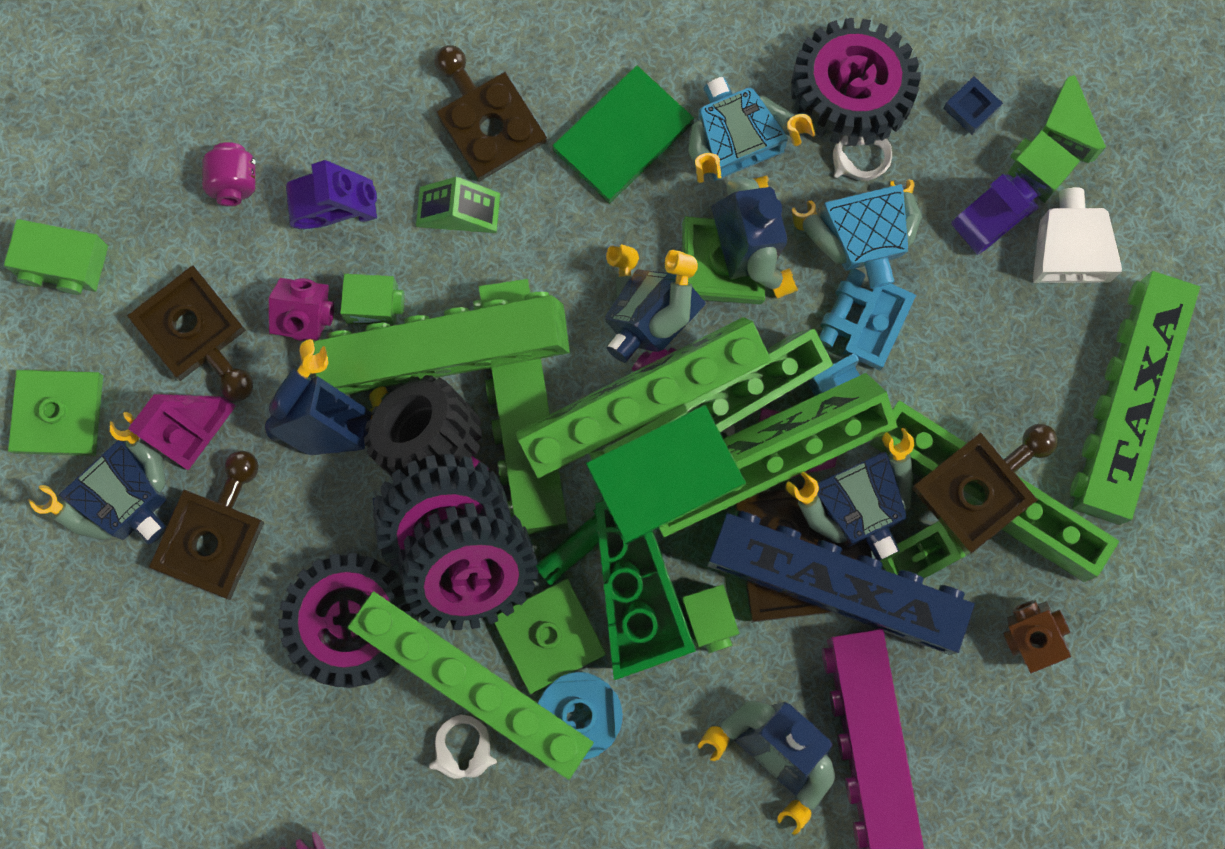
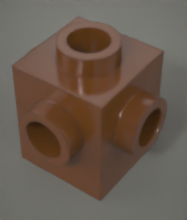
[1003,600,1071,674]

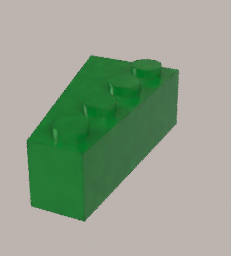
[595,494,696,681]

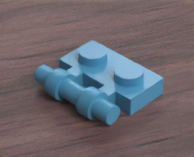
[819,269,916,371]

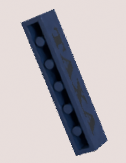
[707,510,975,655]

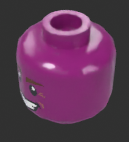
[202,142,256,206]

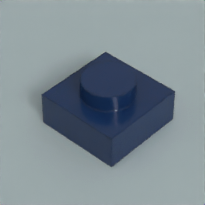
[943,76,1003,135]

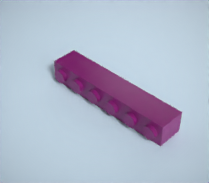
[822,629,924,849]

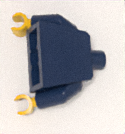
[265,339,388,455]

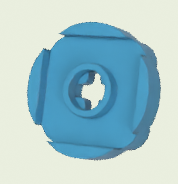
[538,672,623,760]

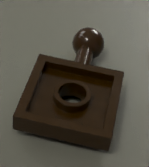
[434,45,547,182]
[127,265,253,402]
[912,424,1058,556]
[149,451,265,600]

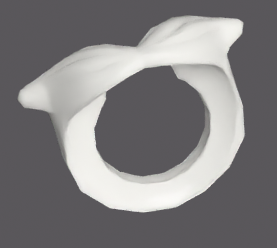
[832,134,892,181]
[429,715,497,779]

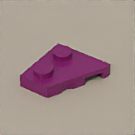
[128,394,236,470]

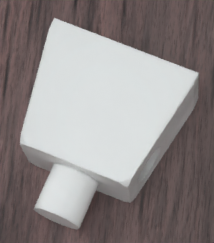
[1033,187,1122,283]

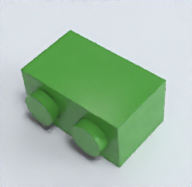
[4,219,108,295]

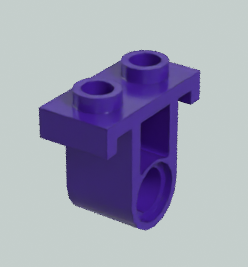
[286,160,377,229]
[951,174,1039,255]

